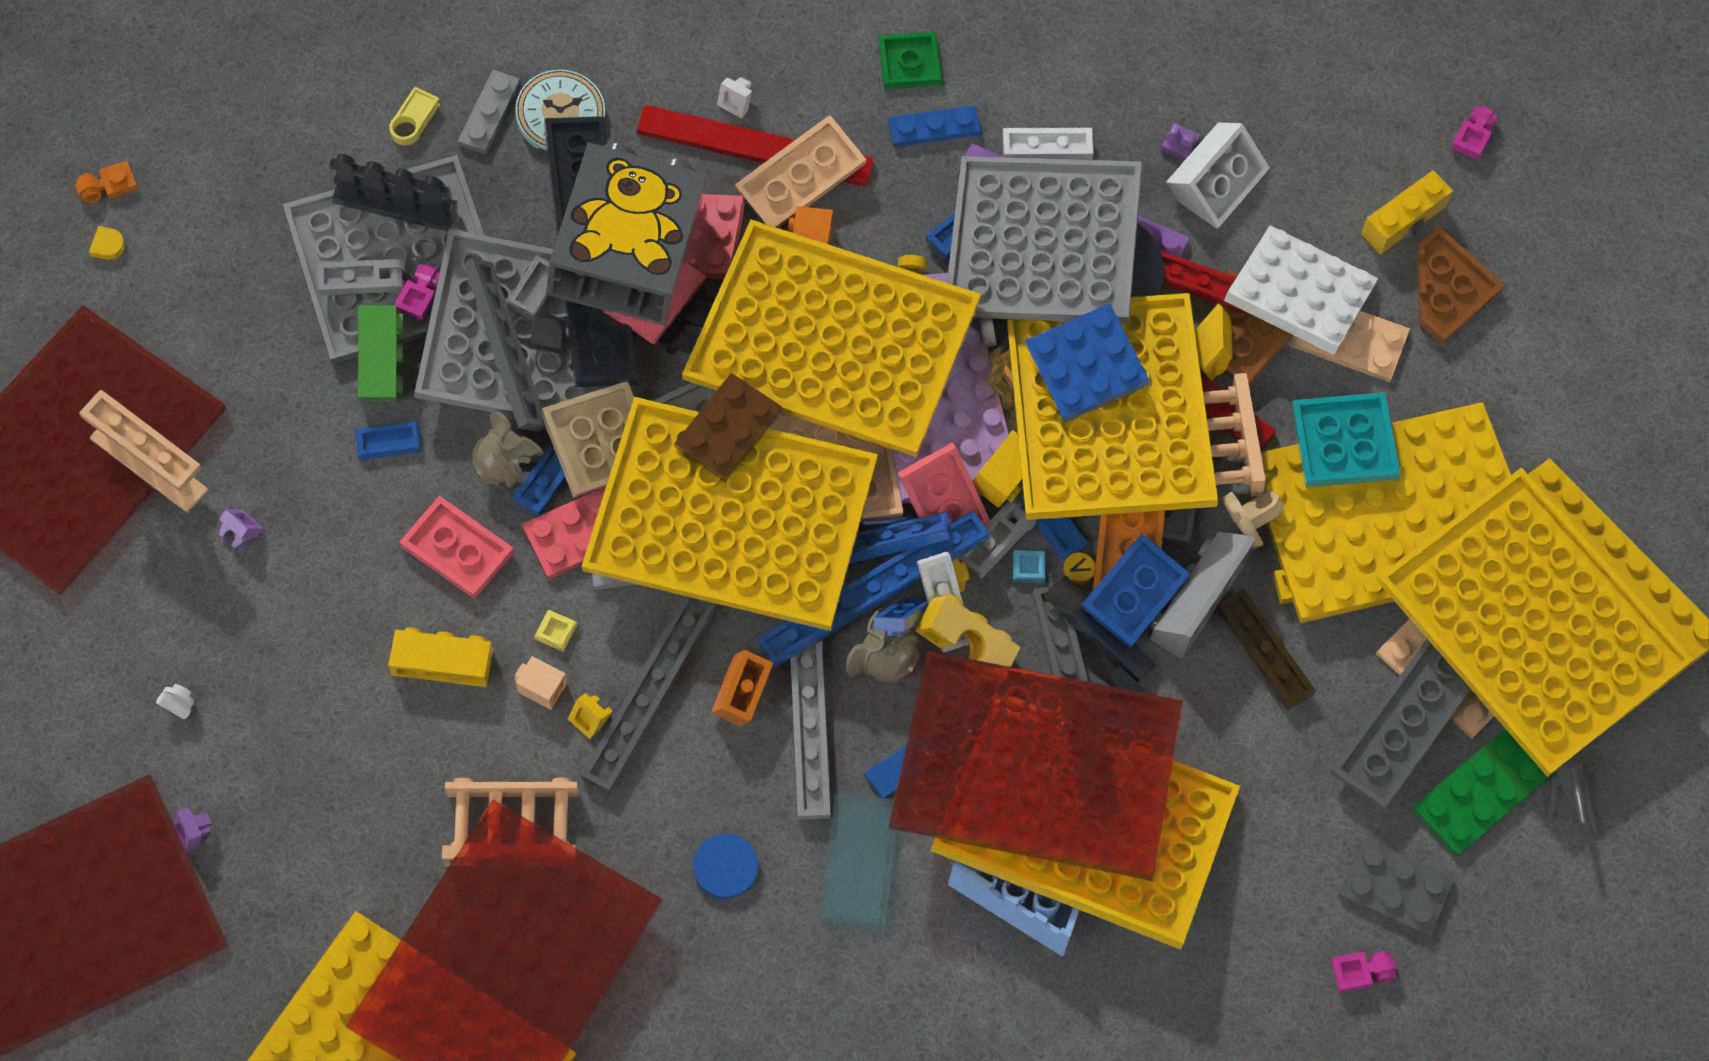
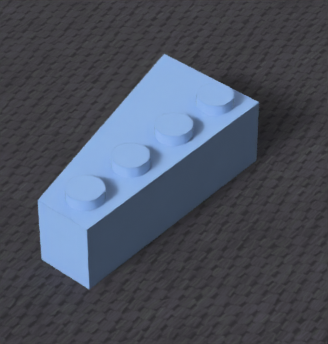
[948,861,1079,957]

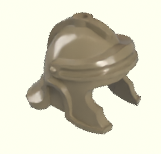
[472,411,543,488]
[846,611,919,683]

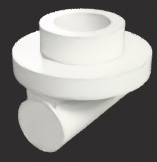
[156,684,194,719]

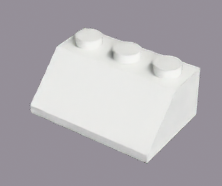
[1166,122,1270,229]

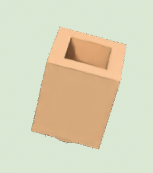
[514,656,567,710]

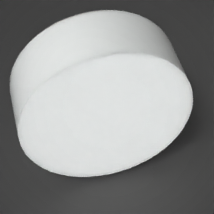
[980,318,996,347]

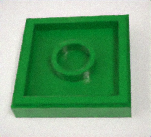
[878,31,942,90]

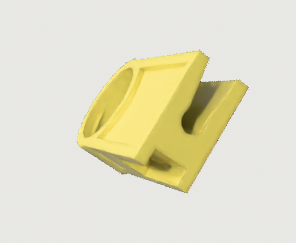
[389,87,440,145]

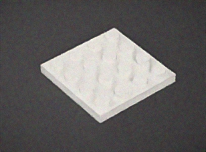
[1224,225,1378,355]

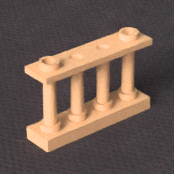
[1203,373,1266,497]
[79,390,208,514]
[442,778,579,867]

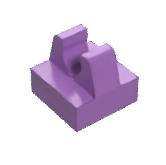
[1160,123,1200,161]
[219,509,264,548]
[173,807,213,853]

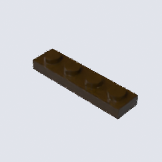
[1216,589,1316,710]

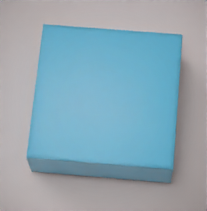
[1013,550,1045,583]

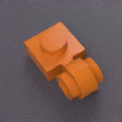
[75,161,138,204]

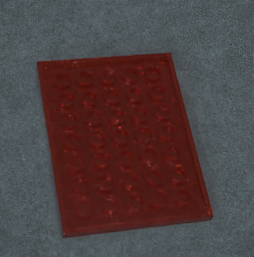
[0,305,226,595]
[889,651,1183,881]
[0,774,229,1057]
[345,799,663,1061]

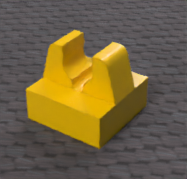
[568,693,612,740]

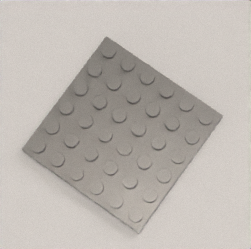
[283,155,485,365]
[947,156,1142,324]
[414,229,607,417]

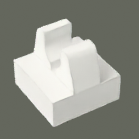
[717,77,752,119]

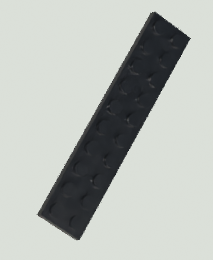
[544,116,638,388]

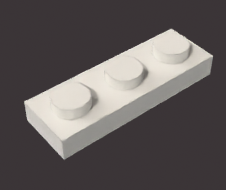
[1002,128,1093,160]
[917,552,969,653]

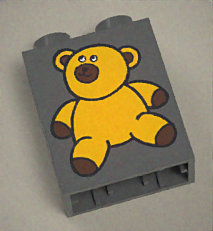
[546,142,707,326]

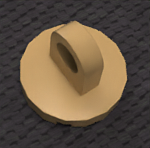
[1222,492,1284,550]

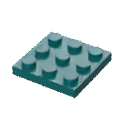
[1291,392,1400,488]

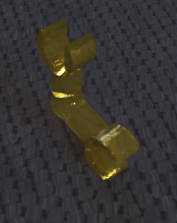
[987,346,1015,412]

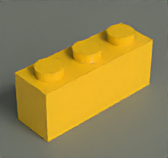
[388,628,493,687]

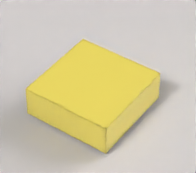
[534,610,577,652]

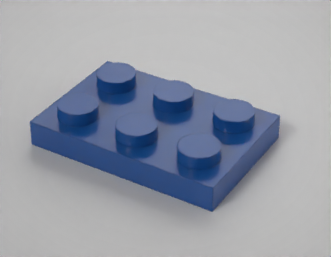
[1080,533,1190,648]

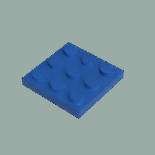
[1025,303,1150,422]

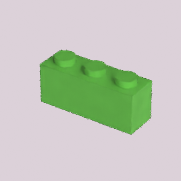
[358,305,403,402]

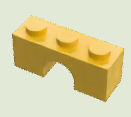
[1361,170,1453,255]
[915,595,1021,682]

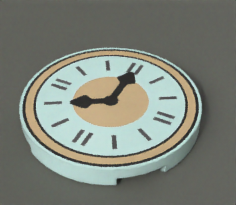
[516,70,605,151]

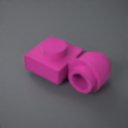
[1451,106,1498,160]
[394,263,440,322]
[1330,951,1398,993]

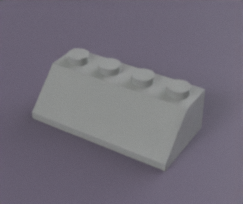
[1149,532,1256,659]

